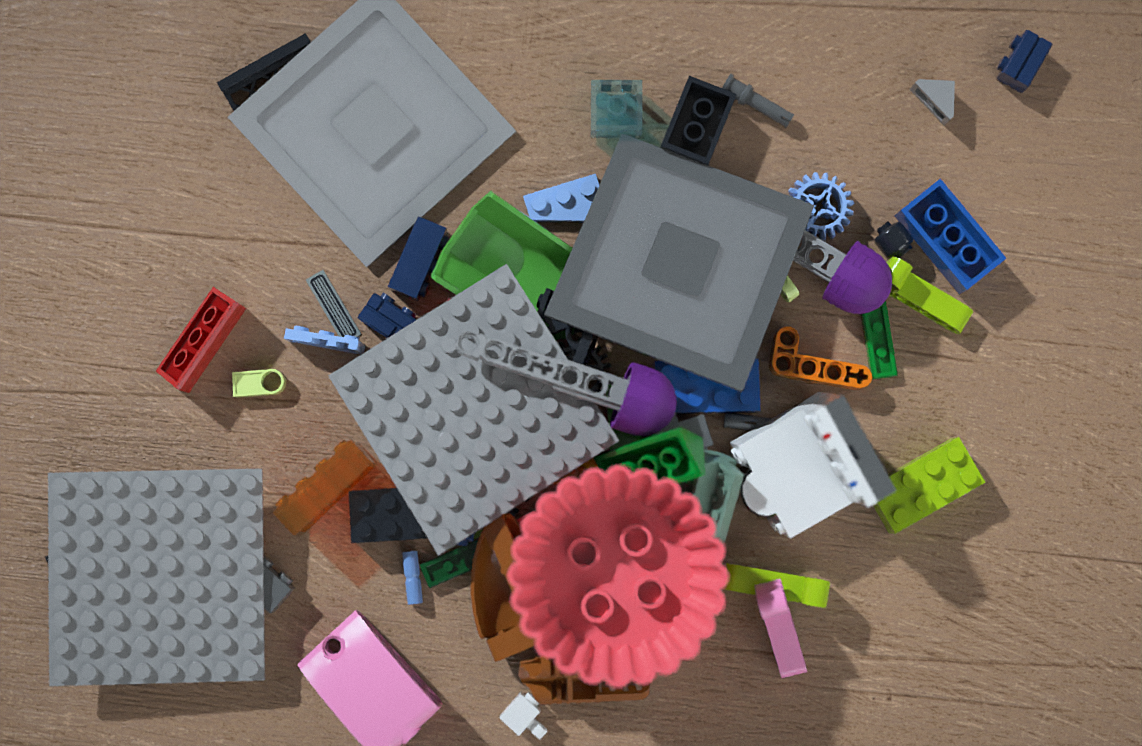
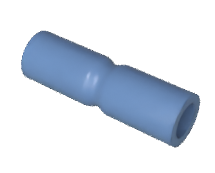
[402,551,423,605]

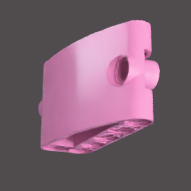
[298,610,442,746]

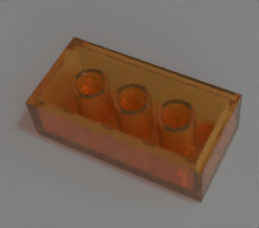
[272,439,378,536]

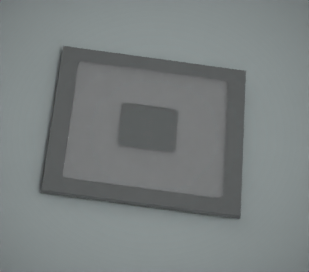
[544,133,814,392]

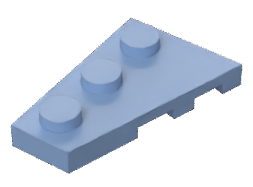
[523,174,599,223]
[284,326,365,355]

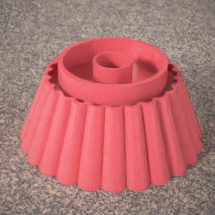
[508,465,729,688]

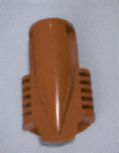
[519,655,650,705]

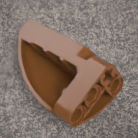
[471,513,536,662]

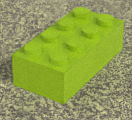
[873,437,986,534]

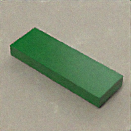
[861,301,898,380]

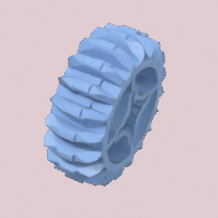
[788,172,854,241]

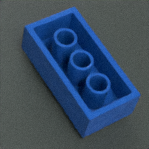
[895,178,1006,294]
[653,359,761,414]

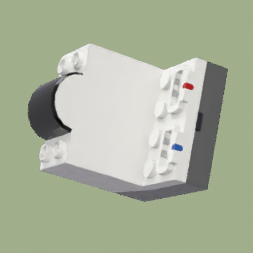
[730,392,896,538]

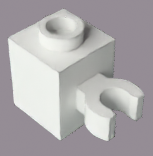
[499,691,547,739]

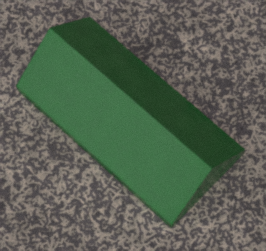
[594,427,705,484]

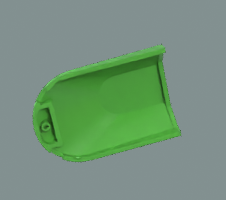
[431,191,575,340]

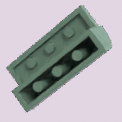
[679,450,744,545]

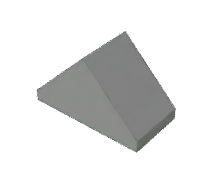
[909,79,955,126]

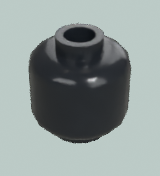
[874,221,913,259]

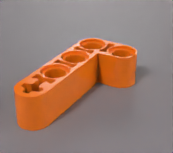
[769,326,872,390]

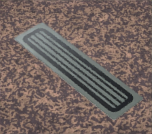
[306,270,361,337]

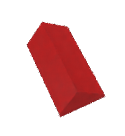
[156,287,247,393]

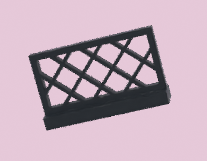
[216,33,311,111]

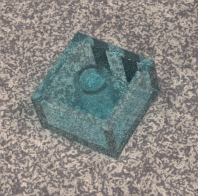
[591,80,642,138]

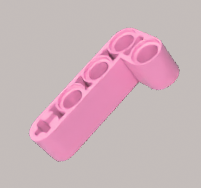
[755,579,807,678]

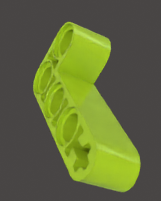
[886,257,973,334]
[722,563,830,608]

